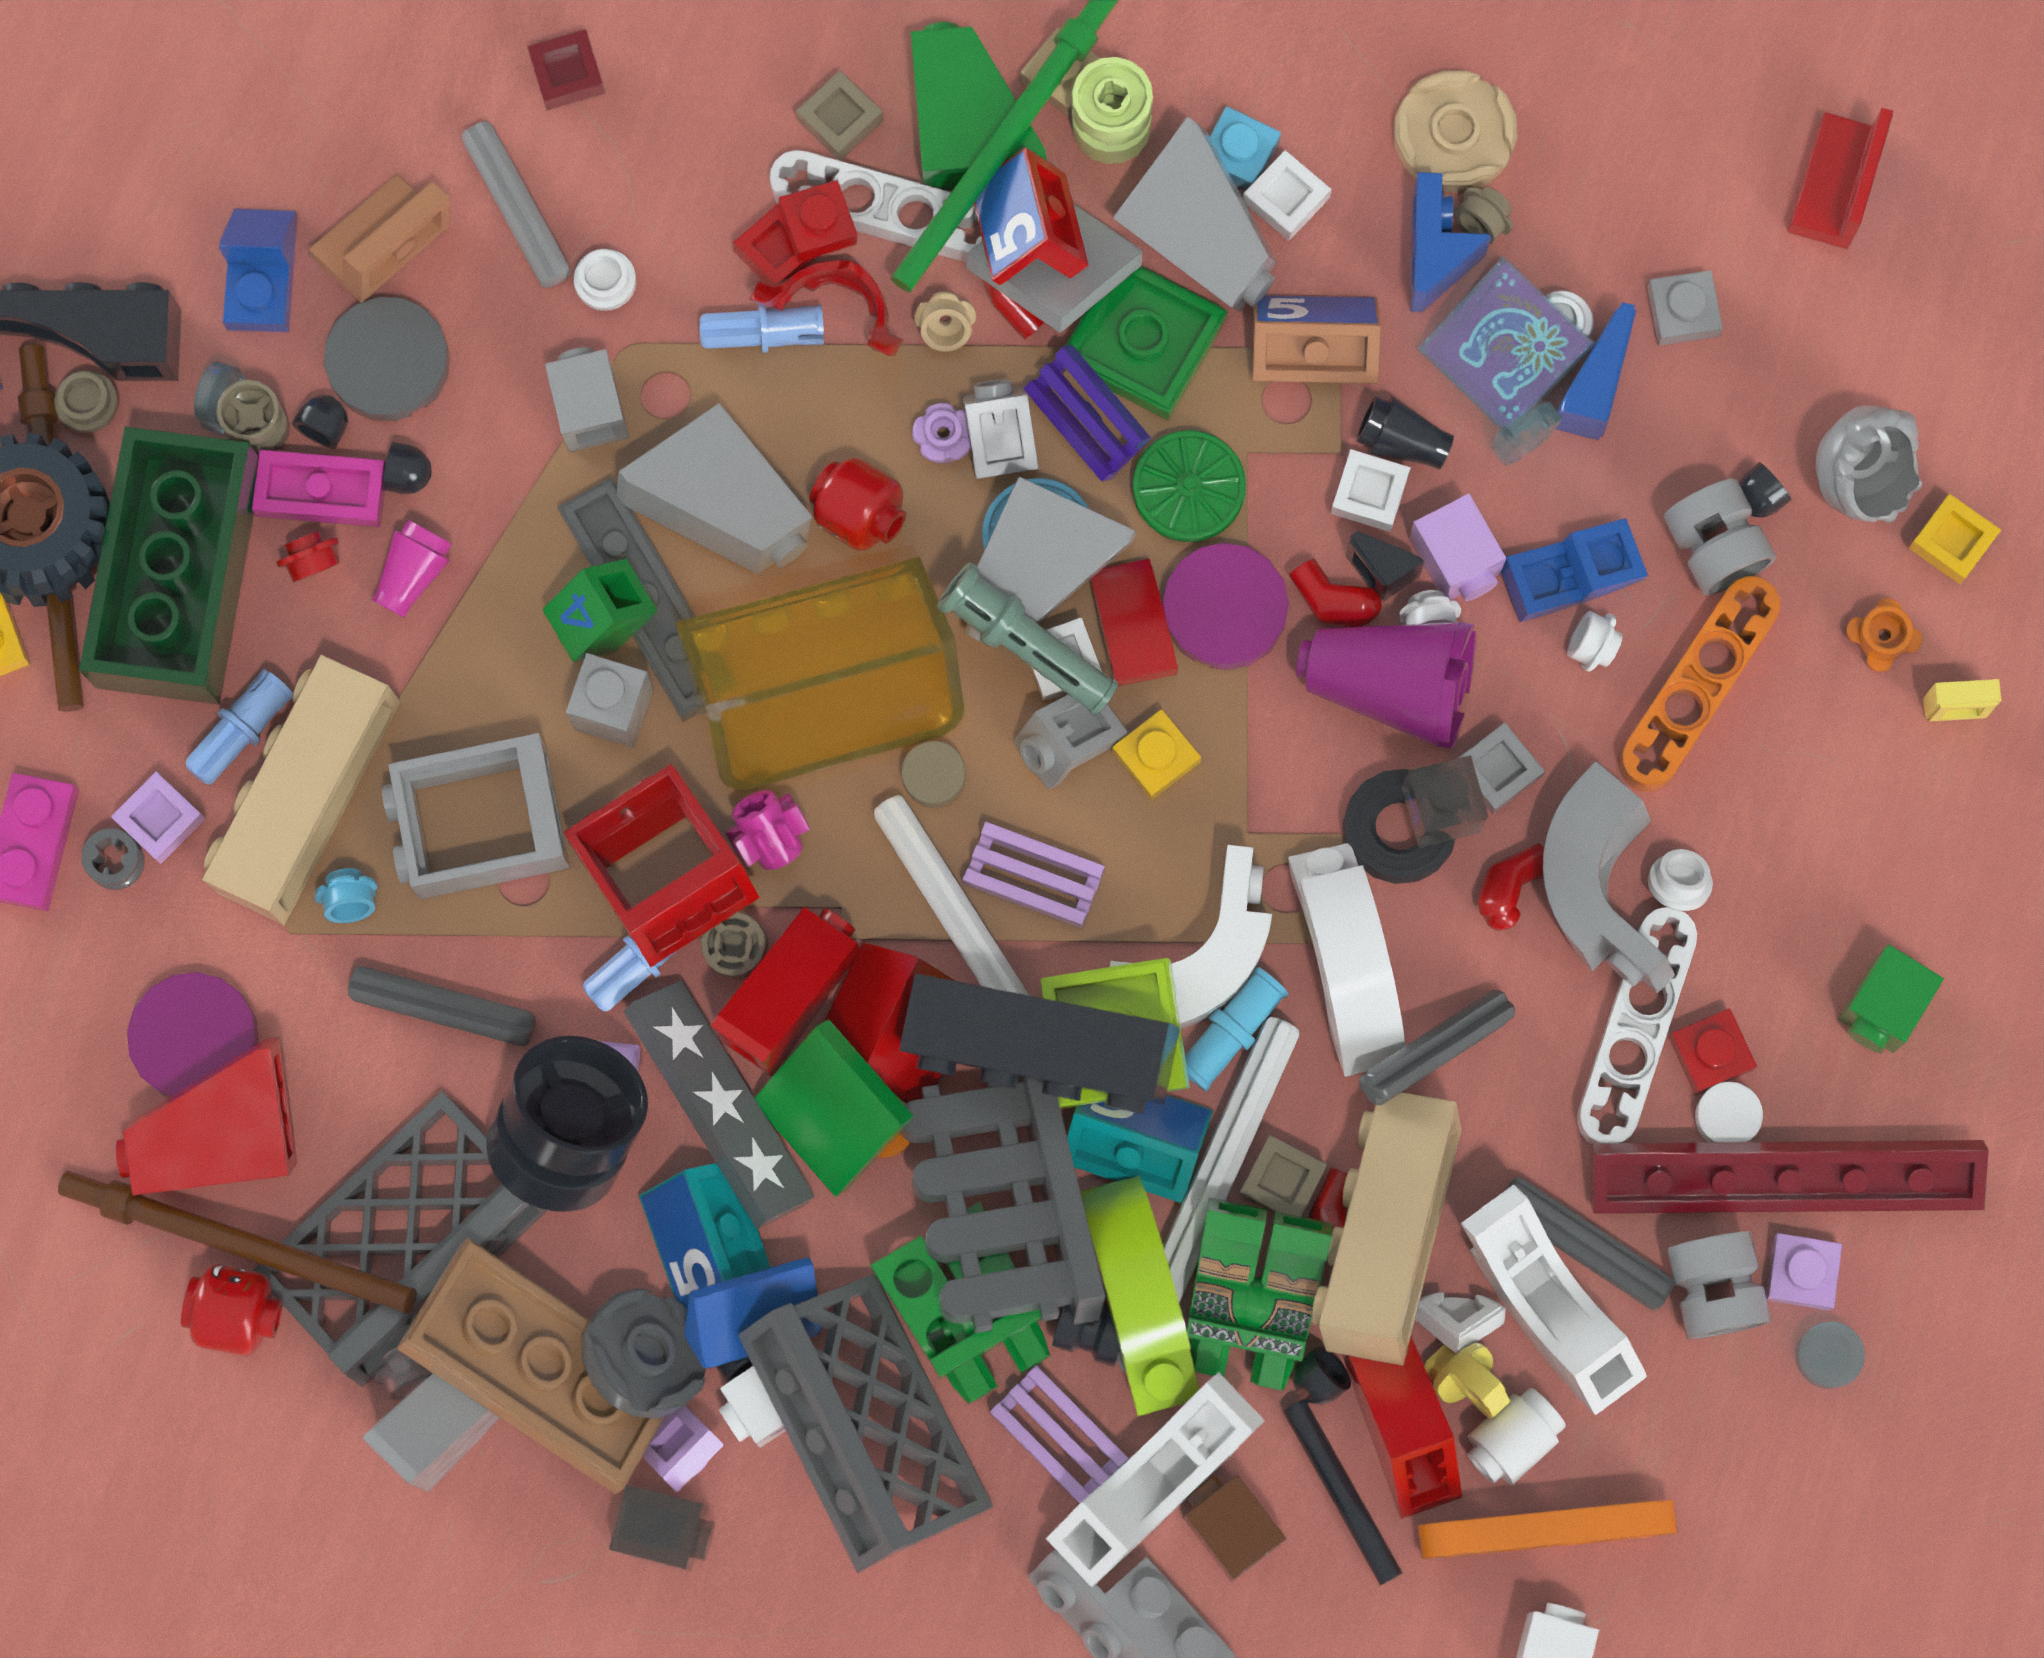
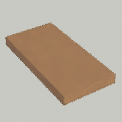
[396,1238,665,1495]

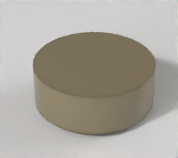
[902,741,966,808]

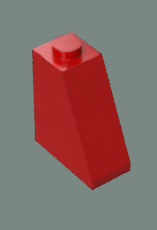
[710,907,860,1077]
[116,1037,297,1195]
[1342,1336,1463,1519]

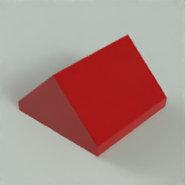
[824,942,955,1104]

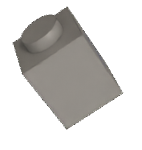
[545,347,630,452]
[566,653,654,748]

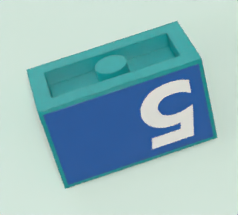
[1067,1095,1214,1203]
[639,1163,771,1309]

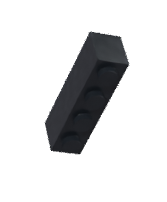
[899,973,1180,1114]

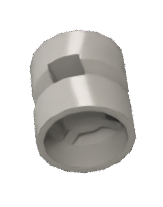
[1663,479,1777,596]
[1667,1231,1772,1340]

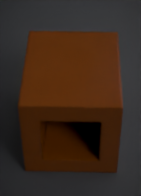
[1184,1474,1287,1582]

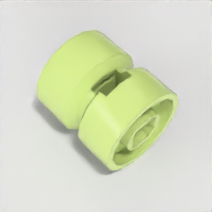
[1072,57,1153,164]

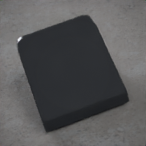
[1346,531,1425,602]

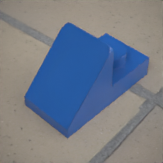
[1410,172,1491,312]
[219,209,298,332]

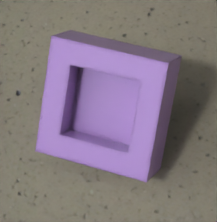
[111,771,205,864]
[1766,1233,1842,1311]
[642,1406,724,1492]

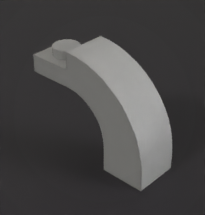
[1543,761,1675,993]

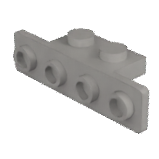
[1029,1549,1236,1658]

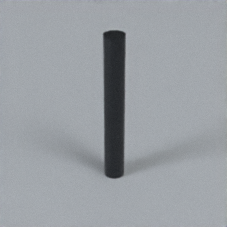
[1282,1399,1403,1586]

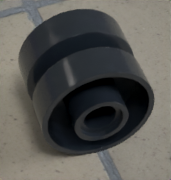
[486,1036,648,1212]

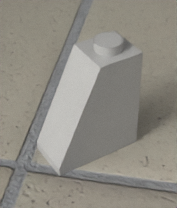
[1113,117,1277,313]
[616,403,812,575]
[955,477,1137,649]
[362,1373,500,1492]

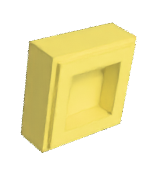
[1923,679,2001,722]

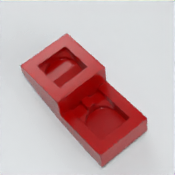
[1090,558,1178,687]

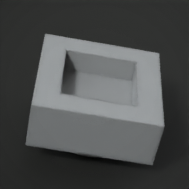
[1647,270,1723,346]
[1453,723,1545,815]

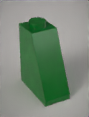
[911,22,1047,191]

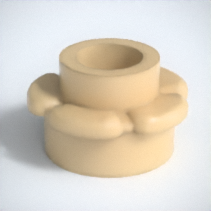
[915,292,976,352]

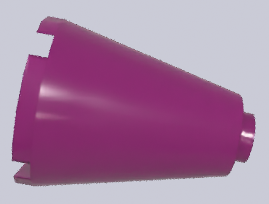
[1296,622,1476,749]

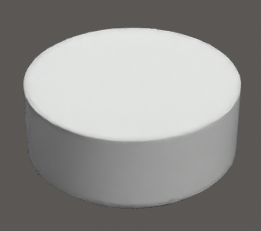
[1695,1082,1763,1142]

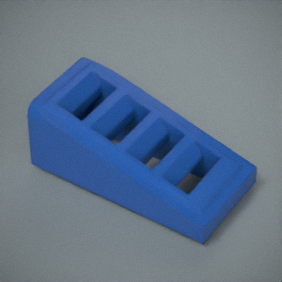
[1553,302,1636,440]

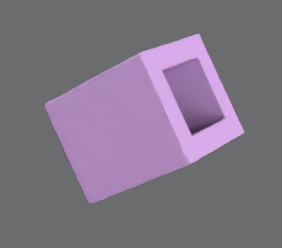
[1409,493,1506,601]

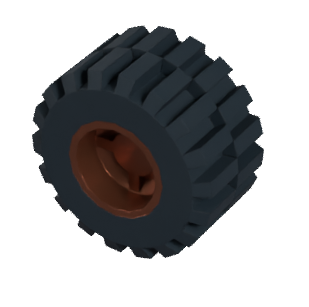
[0,433,110,607]

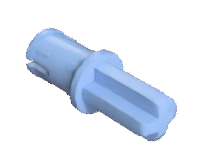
[699,304,824,353]
[186,669,293,785]
[582,936,680,1011]

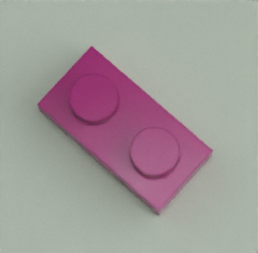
[252,450,386,527]
[0,773,79,912]

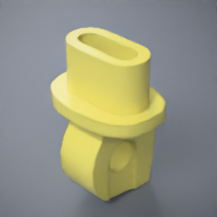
[1424,1343,1511,1419]

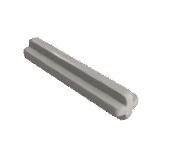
[462,121,571,288]

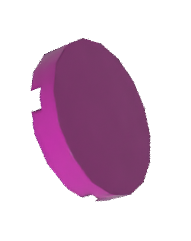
[1163,543,1289,670]
[127,972,259,1097]

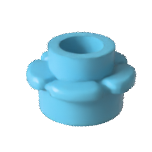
[314,868,378,923]

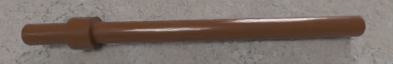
[17,345,84,712]
[58,1171,417,1314]

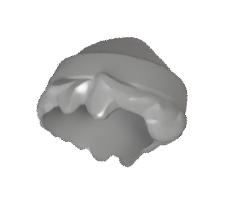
[1816,405,1922,523]

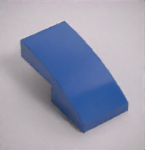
[1501,518,1648,622]

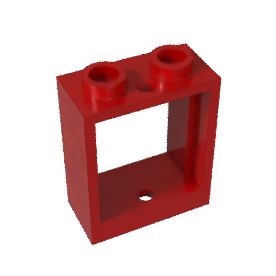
[563,763,760,967]

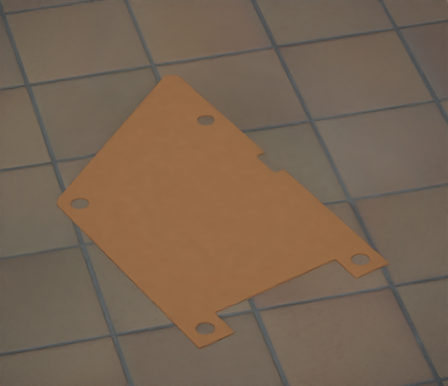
[285,343,1343,944]

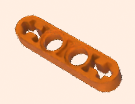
[1619,576,1781,792]
[1418,1500,1678,1559]

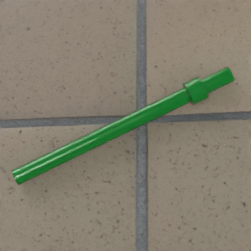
[890,0,1119,293]

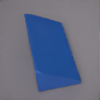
[684,1257,821,1368]

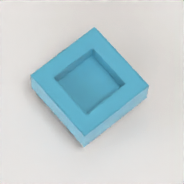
[1210,106,1281,190]

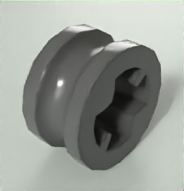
[81,828,145,890]

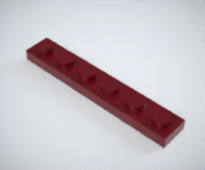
[1590,1140,1989,1214]

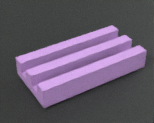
[963,822,1105,929]
[990,1366,1129,1504]

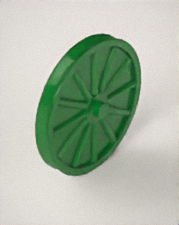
[1133,430,1246,542]

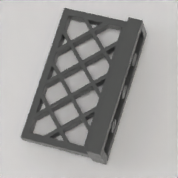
[252,1091,548,1387]
[738,1274,993,1573]

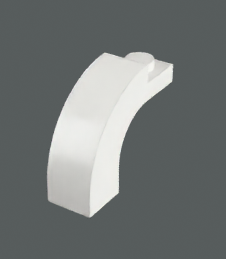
[1288,843,1405,1077]
[1110,845,1272,1029]
[1461,1185,1647,1415]
[1046,1372,1265,1588]

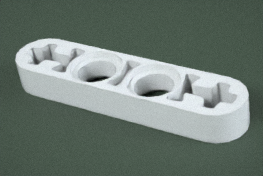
[770,150,982,262]
[1577,907,1697,1145]

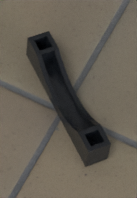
[0,282,181,381]

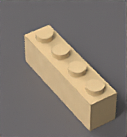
[202,655,401,926]
[1312,1092,1462,1366]

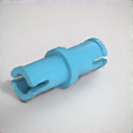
[1185,967,1289,1092]

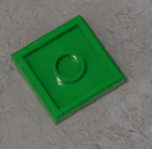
[1066,266,1228,421]
[755,1019,914,1197]

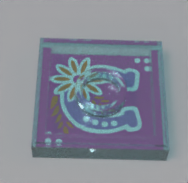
[1417,256,1596,435]

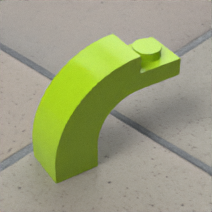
[1080,1176,1199,1416]

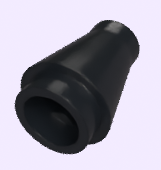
[1356,396,1454,470]

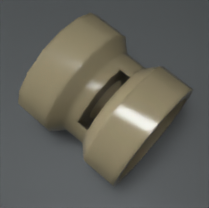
[216,380,290,457]
[701,912,769,979]

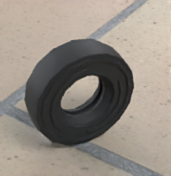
[1343,769,1458,884]

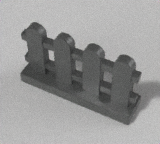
[900,1076,1105,1333]

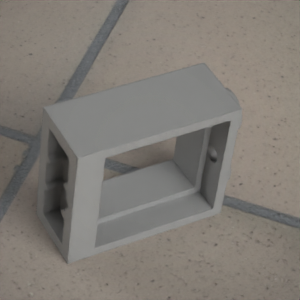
[381,733,570,900]

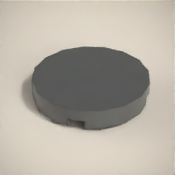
[324,297,450,421]
[582,1288,707,1419]

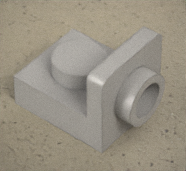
[962,379,1039,479]
[1014,695,1128,790]

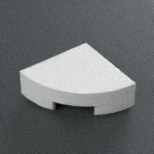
[1415,1292,1506,1354]

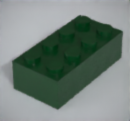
[79,426,259,705]

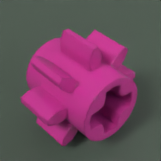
[725,790,810,870]

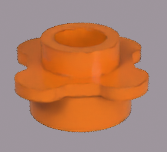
[1846,598,1922,673]

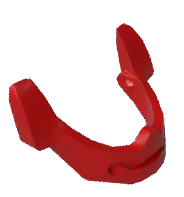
[749,260,903,357]

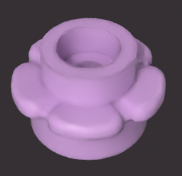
[912,403,971,463]

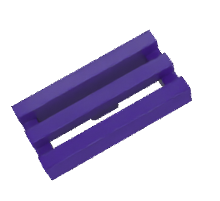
[1024,345,1151,482]

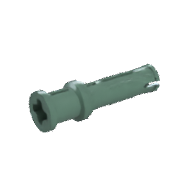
[936,562,1118,715]

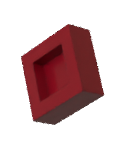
[527,29,605,110]

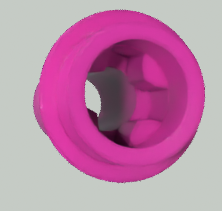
[371,520,452,618]

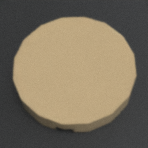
[1394,71,1517,193]

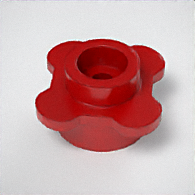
[276,531,339,583]

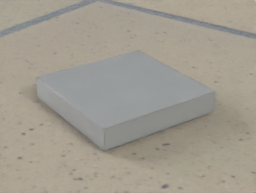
[966,204,1143,333]

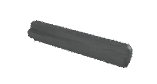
[348,966,536,1047]
[1359,990,1515,1105]
[1505,1177,1675,1311]

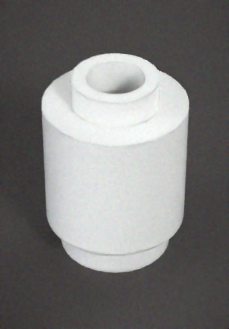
[1467,1388,1566,1485]

